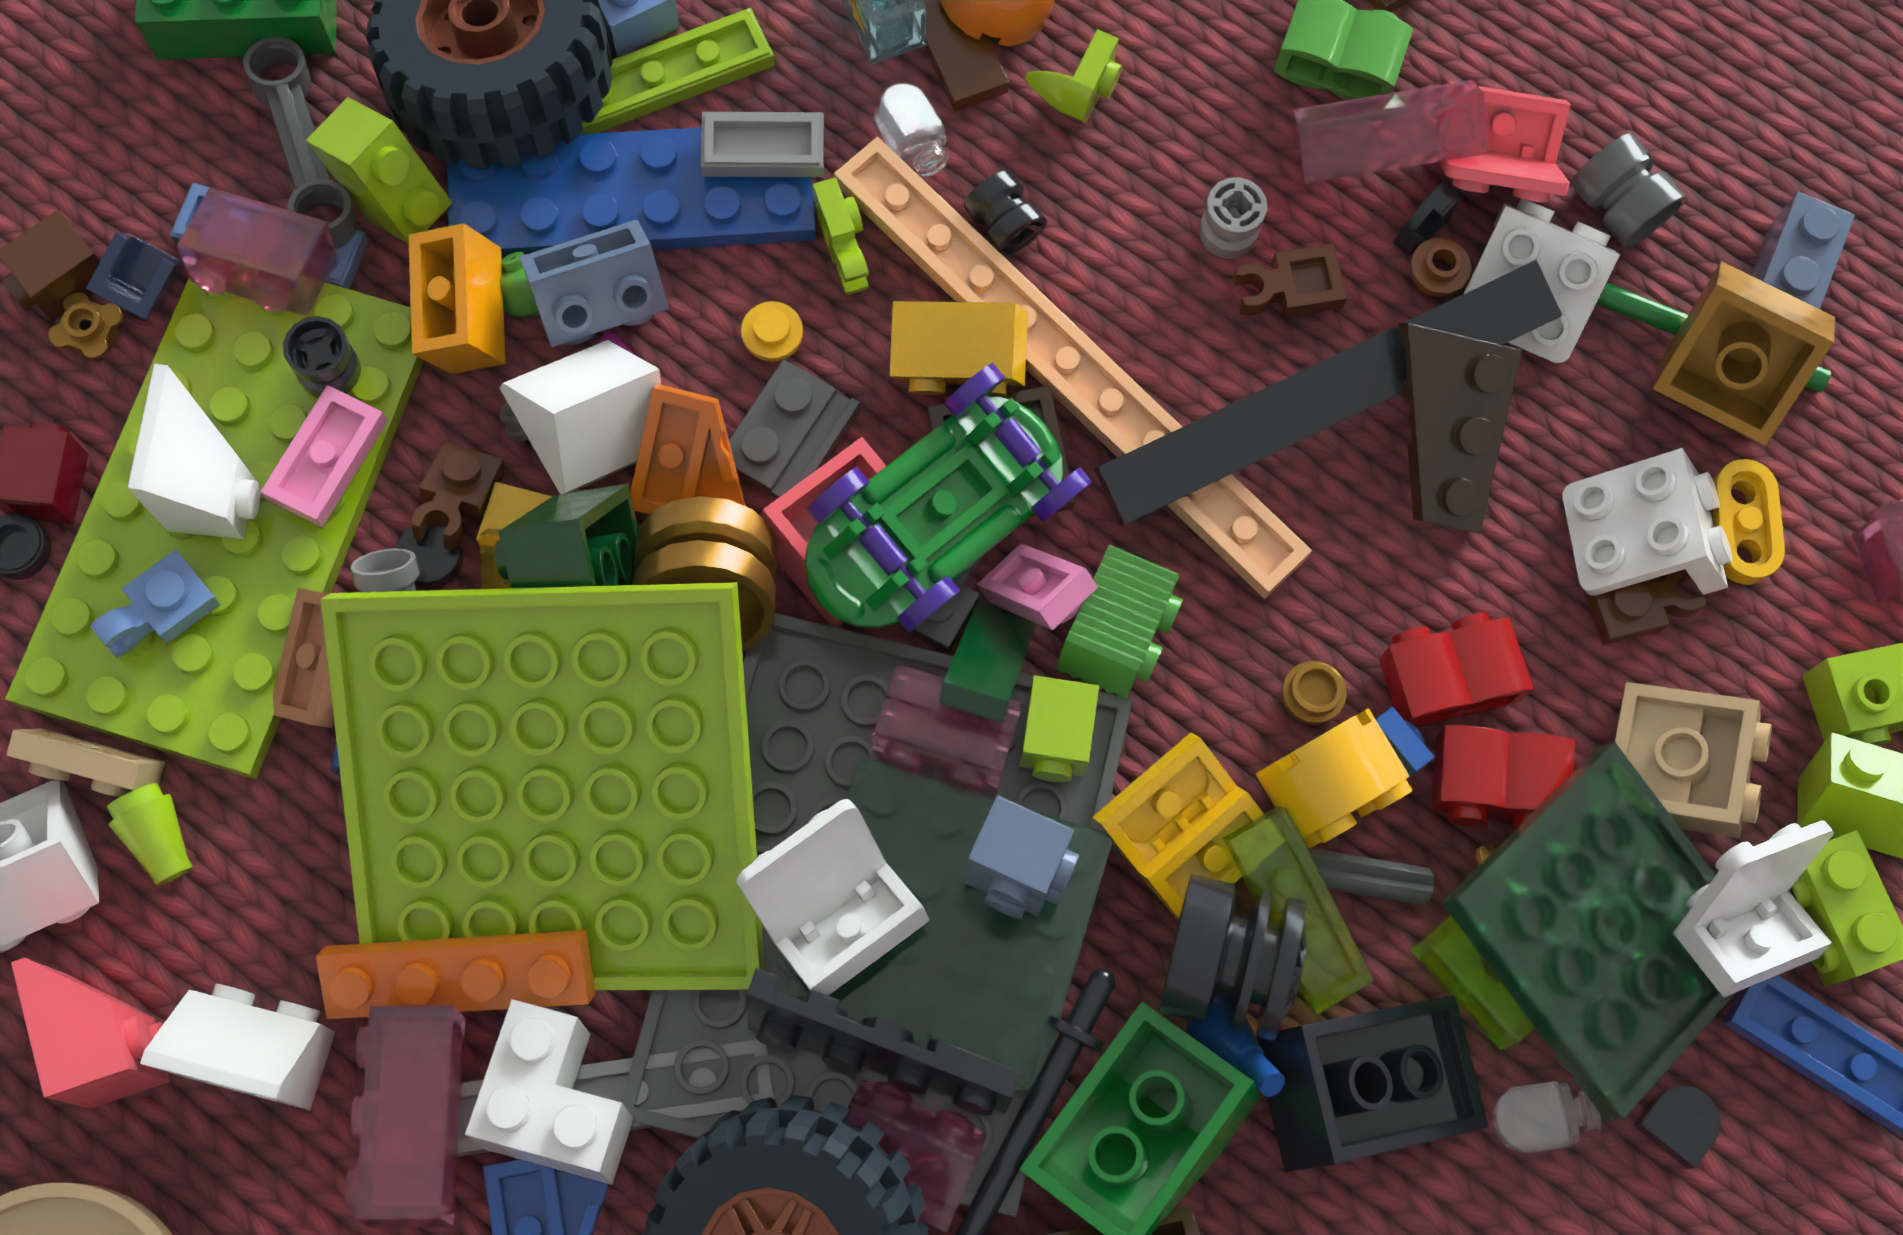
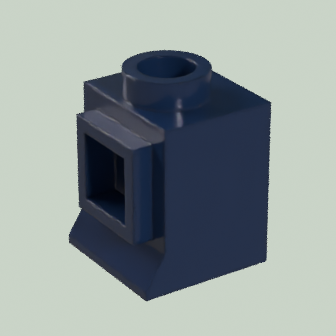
[86,233,186,320]

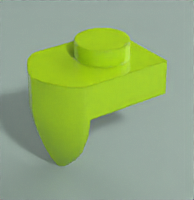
[1025,29,1122,123]

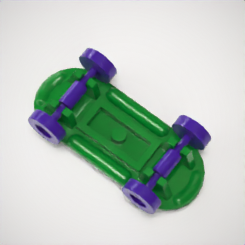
[804,362,1092,633]

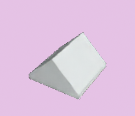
[500,340,661,494]

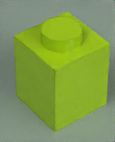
[1019,675,1099,782]

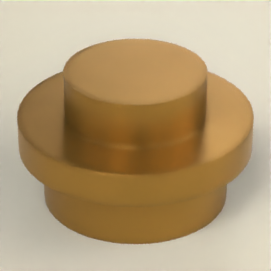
[1281,661,1347,725]

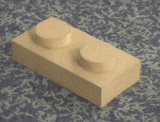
[6,728,165,797]

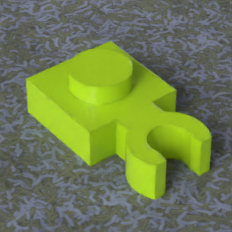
[813,177,869,296]

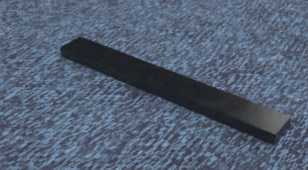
[1094,260,1563,526]

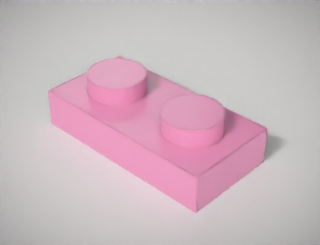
[260,385,388,528]
[976,543,1098,630]

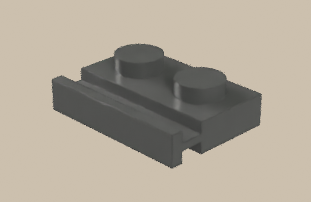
[729,359,860,498]

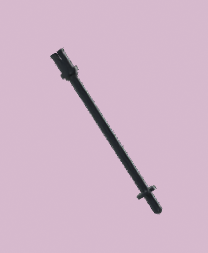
[955,968,1115,1235]

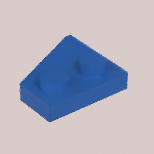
[483,1159,610,1235]

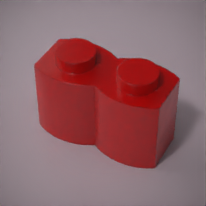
[1379,613,1534,728]
[1432,725,1575,834]

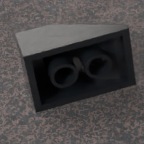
[1256,995,1489,1172]

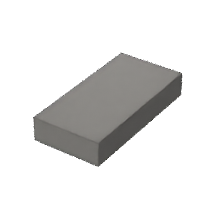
[701,112,824,177]

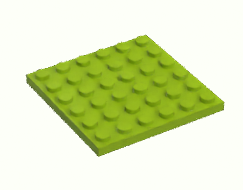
[320,582,765,990]

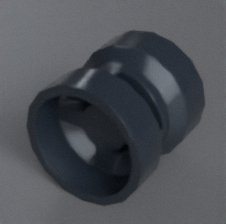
[964,171,1047,256]
[283,316,361,398]

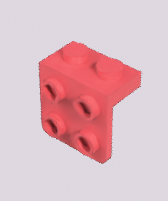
[1433,82,1571,202]

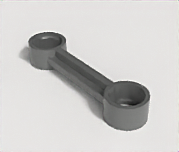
[243,37,357,251]

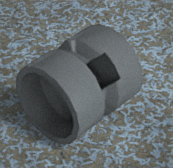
[1570,133,1687,249]

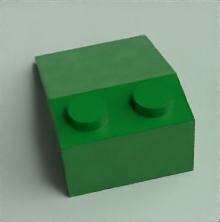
[1019,1002,1261,1235]

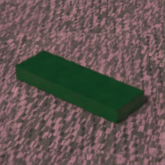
[938,600,1037,722]

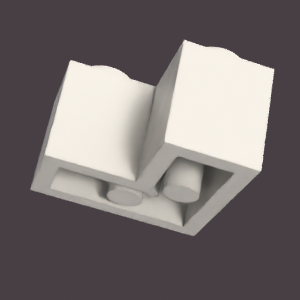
[465,999,634,1185]

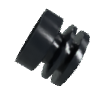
[1159,874,1307,1041]

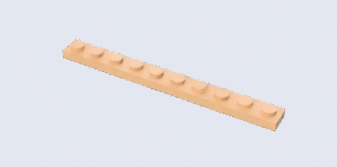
[834,136,1312,599]

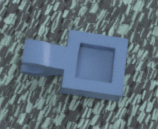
[90,550,220,658]

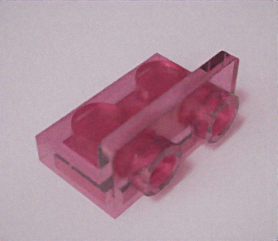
[846,1080,987,1232]

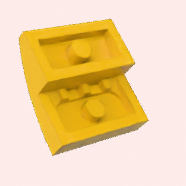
[1092,732,1284,921]

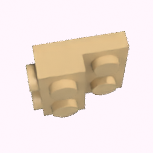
[1604,682,1772,839]

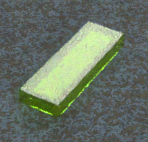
[1223,806,1374,1014]

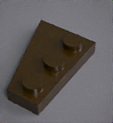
[1398,323,1522,534]

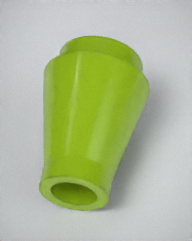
[107,783,193,887]

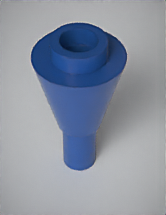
[1186,996,1285,1097]

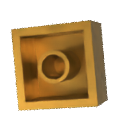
[1653,261,1835,446]

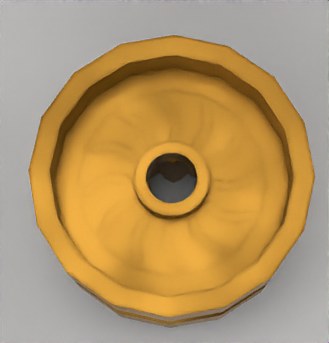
[633,496,777,652]

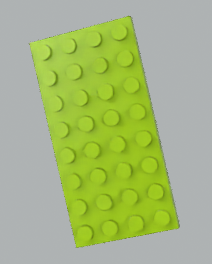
[5,246,424,780]

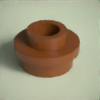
[1410,238,1472,298]

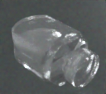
[872,84,949,178]
[1492,1081,1601,1153]

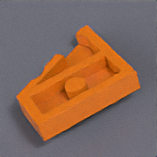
[630,384,746,514]

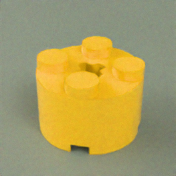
[1255,708,1413,848]

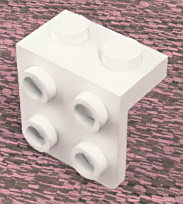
[1464,199,1620,363]
[1562,448,1732,595]
[736,799,930,996]
[1673,821,1834,997]

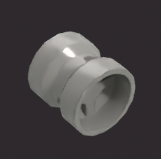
[1199,177,1268,259]
[350,548,419,592]

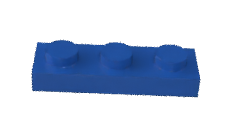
[1722,975,1903,1135]

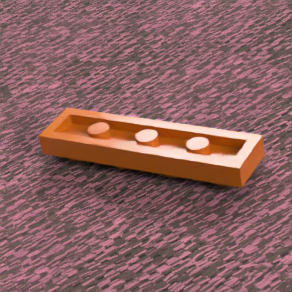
[316,930,596,1019]

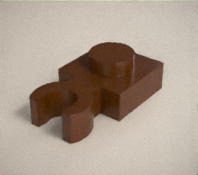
[1232,244,1347,318]
[411,441,504,551]
[1584,569,1707,645]

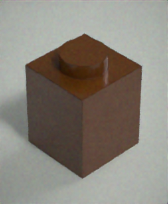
[0,210,100,322]

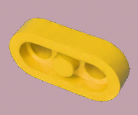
[1711,459,1785,585]

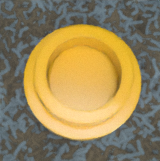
[741,301,803,362]

